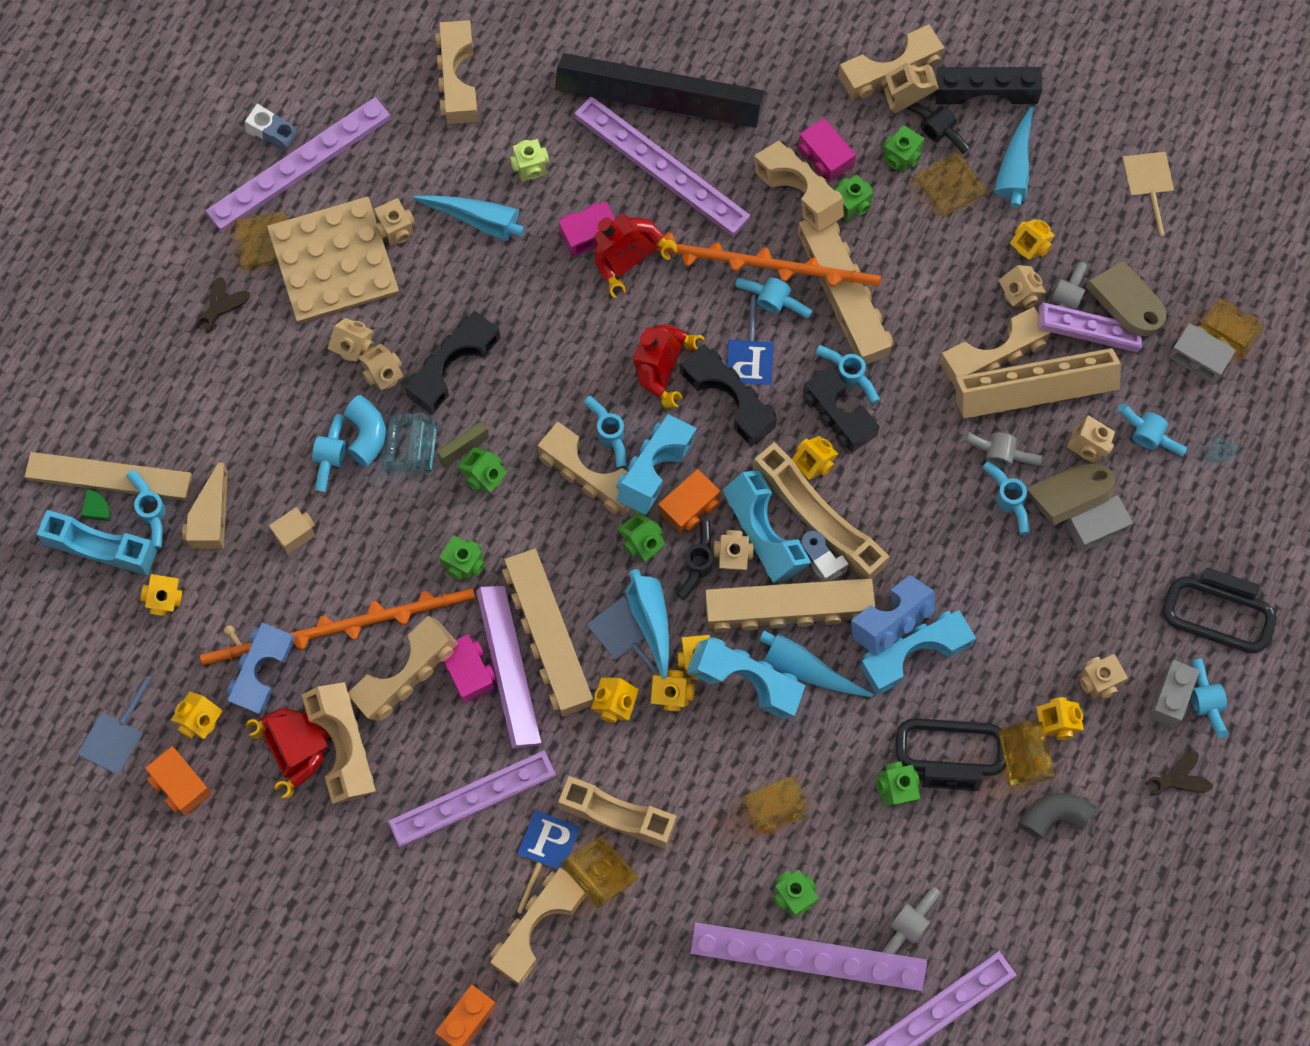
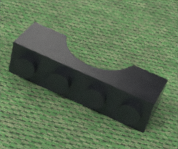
[935,67,1042,104]
[405,310,501,415]
[680,344,777,448]

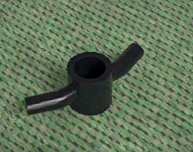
[906,102,971,154]
[676,520,713,601]

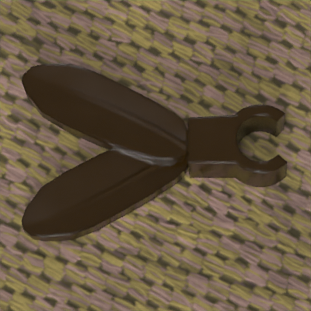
[196,277,250,334]
[1145,751,1213,796]

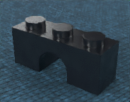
[803,366,880,453]

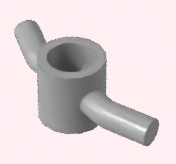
[1050,262,1087,334]
[962,431,1043,469]
[882,887,941,954]

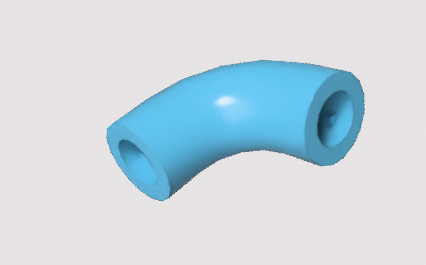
[344,395,386,468]

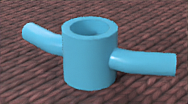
[736,277,812,319]
[815,345,880,405]
[584,395,627,470]
[1118,403,1188,457]
[312,414,346,492]
[982,460,1031,535]
[126,469,166,549]
[1190,658,1228,738]

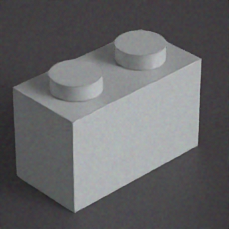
[1169,323,1236,384]
[1065,495,1133,553]
[1148,660,1200,729]

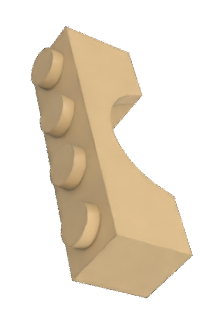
[436,20,478,124]
[838,24,944,101]
[754,141,844,232]
[939,307,1051,389]
[537,422,631,516]
[348,616,458,721]
[302,682,376,804]
[558,776,677,849]
[490,868,589,987]

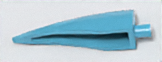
[994,106,1033,209]
[413,196,525,241]
[625,569,669,679]
[759,631,873,697]

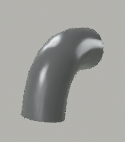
[1018,793,1096,839]

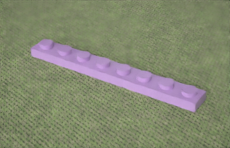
[206,97,391,232]
[575,97,750,238]
[690,922,927,991]

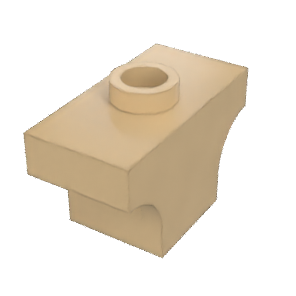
[884,62,939,114]

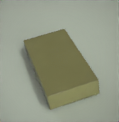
[437,422,489,468]

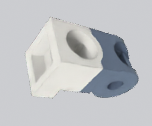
[245,104,298,151]
[801,531,848,582]

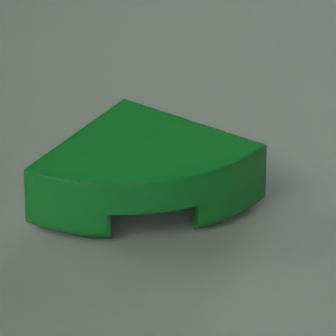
[82,490,111,521]

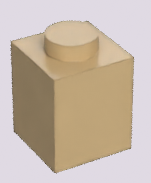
[269,507,315,554]

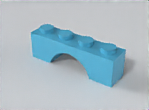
[616,414,697,515]
[722,470,811,583]
[36,510,157,576]
[860,610,976,696]
[687,637,806,719]

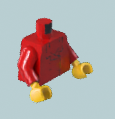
[594,214,677,298]
[633,324,705,408]
[246,708,331,799]

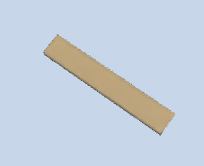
[25,452,192,501]

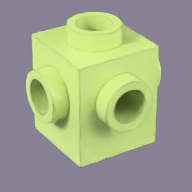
[510,139,549,182]

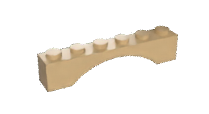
[753,442,890,580]

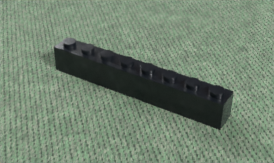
[555,53,764,128]

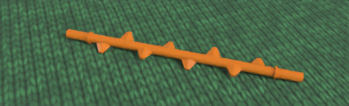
[655,232,882,287]
[200,588,475,665]

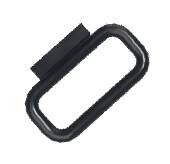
[1163,567,1277,653]
[895,718,1009,791]

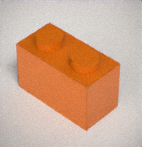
[658,469,721,535]
[145,746,212,816]
[435,984,497,1046]

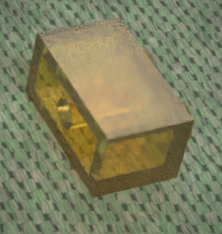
[1200,298,1265,359]
[999,721,1055,786]
[741,775,809,834]

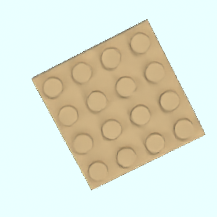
[267,197,400,324]

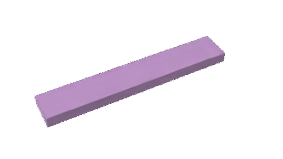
[476,586,541,748]
[388,750,556,848]
[865,951,1016,1046]

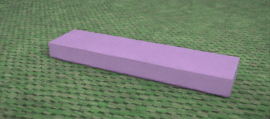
[1039,302,1142,353]

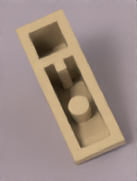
[182,463,228,549]

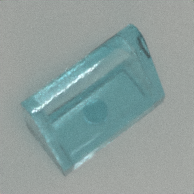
[383,412,438,473]

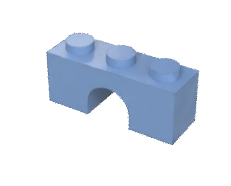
[851,575,935,656]
[226,622,296,715]

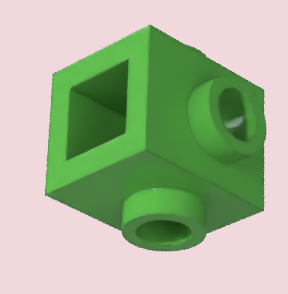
[883,125,925,173]
[834,175,873,222]
[457,447,507,493]
[618,512,666,561]
[439,535,485,582]
[876,761,920,806]
[773,870,819,920]

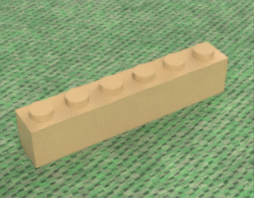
[797,220,893,365]
[956,348,1121,419]
[502,548,593,717]
[705,578,875,633]

